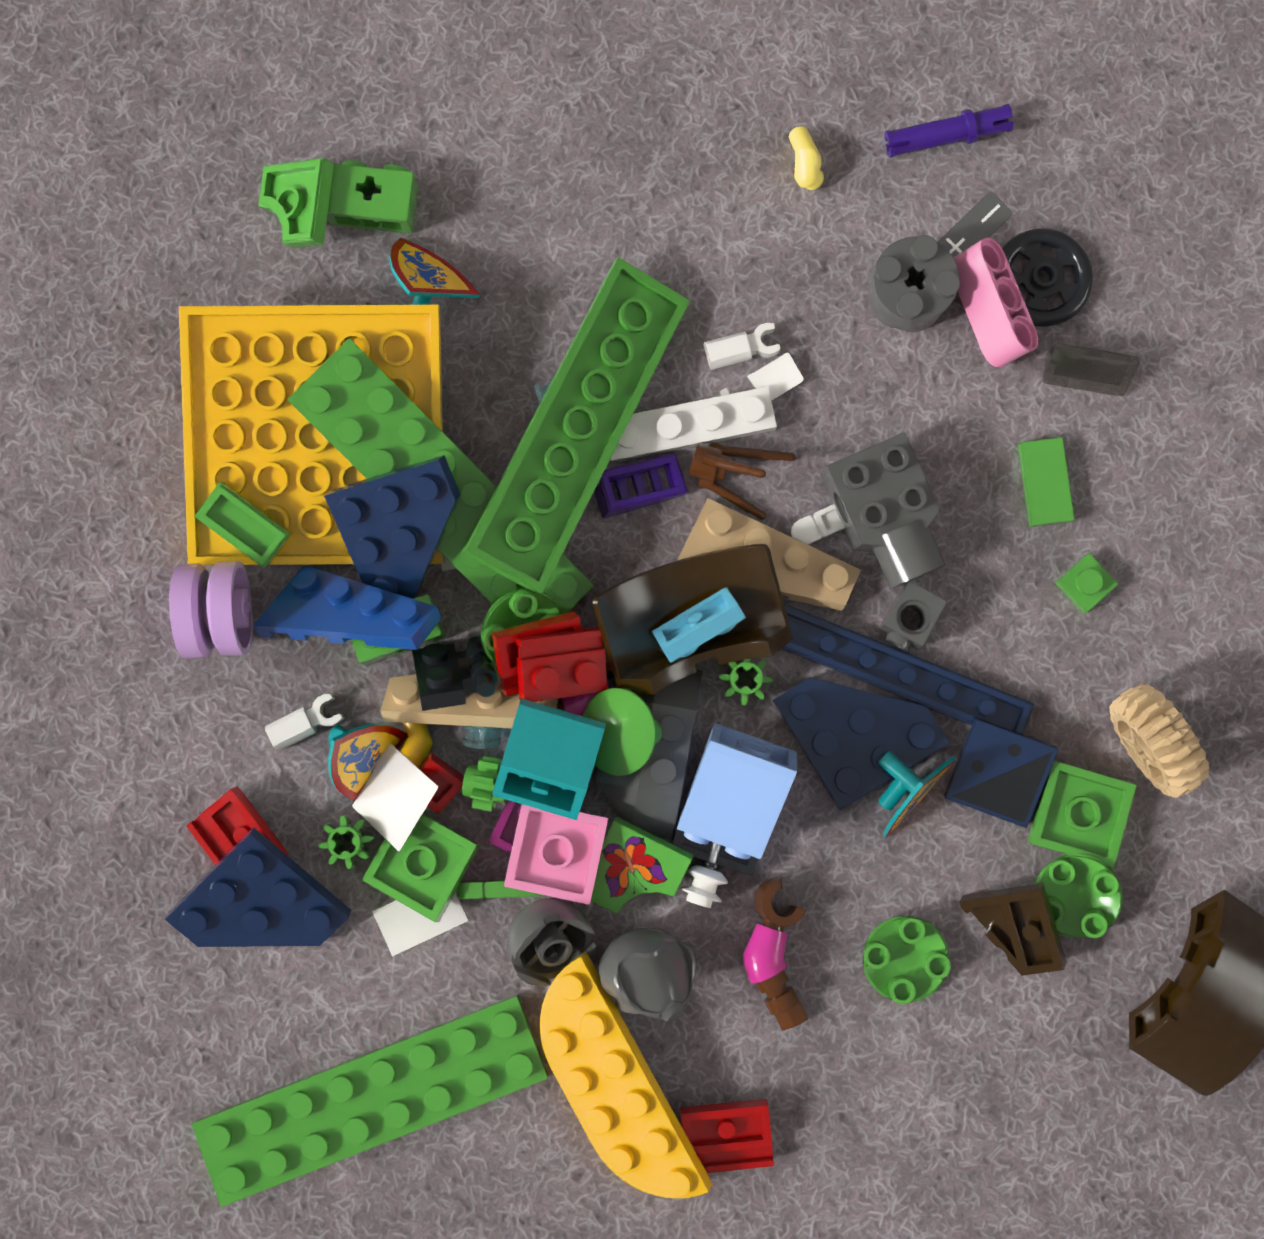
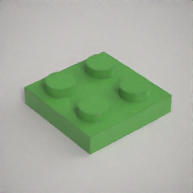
[1027,761,1137,868]
[362,813,481,922]

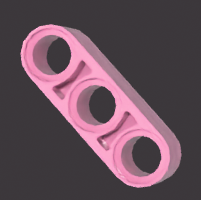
[953,237,1038,368]

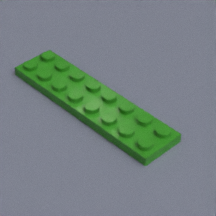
[463,257,690,595]
[287,338,594,614]
[191,994,549,1207]

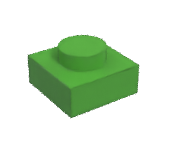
[1055,553,1118,614]

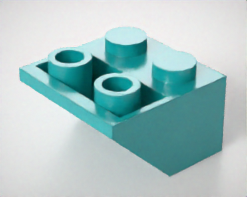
[492,698,606,820]

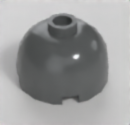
[506,897,596,987]

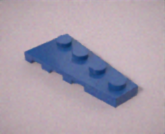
[253,565,442,650]

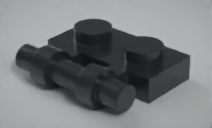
[412,636,497,711]

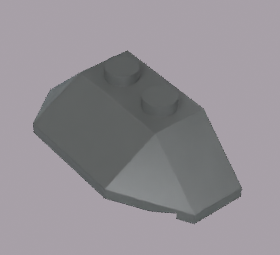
[595,669,702,839]

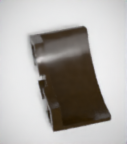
[592,544,793,695]
[1129,890,1264,1096]

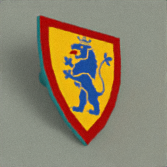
[389,237,480,305]
[328,723,408,801]
[878,751,957,839]

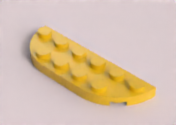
[540,952,713,1198]

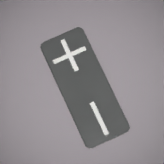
[938,192,1012,257]

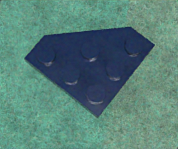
[324,455,461,599]
[772,678,950,810]
[165,827,351,947]

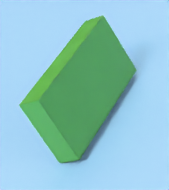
[1017,437,1074,527]
[194,482,292,568]

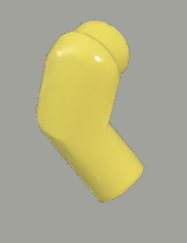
[789,126,824,190]

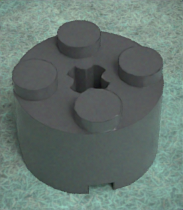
[868,235,960,332]

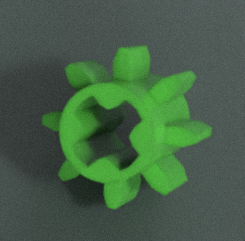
[718,659,773,706]
[462,756,507,812]
[319,815,376,869]

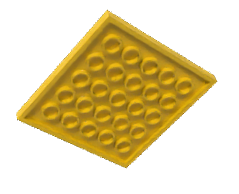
[179,305,445,565]

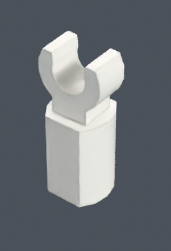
[704,323,781,370]
[265,694,345,752]

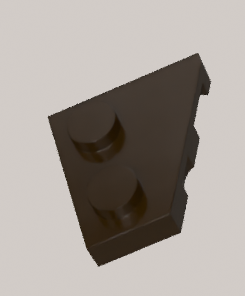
[959,883,1067,976]

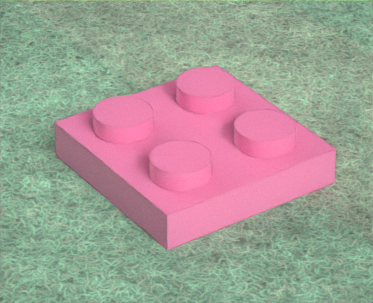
[504,805,608,905]

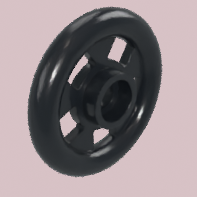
[1002,228,1093,327]

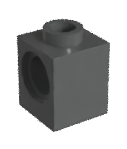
[879,580,947,651]

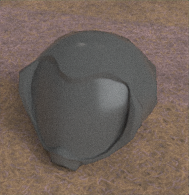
[598,928,697,1022]

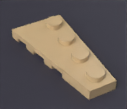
[678,498,861,611]
[380,663,559,728]

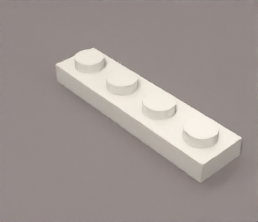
[611,386,777,463]

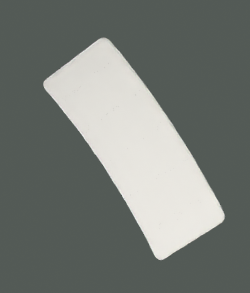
[720,353,804,400]

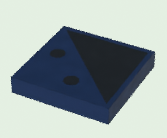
[944,717,1058,828]

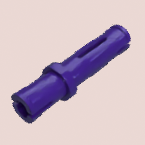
[884,104,1013,158]

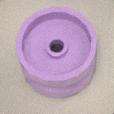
[169,561,253,659]

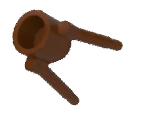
[689,442,796,520]

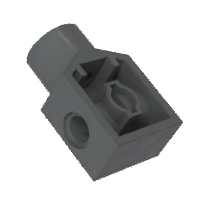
[820,432,946,589]

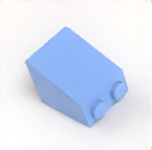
[677,722,797,859]

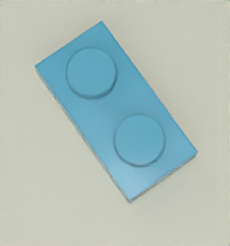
[652,587,746,663]

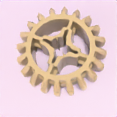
[1109,684,1209,798]

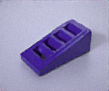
[594,453,688,519]

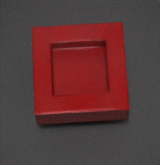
[418,753,464,814]

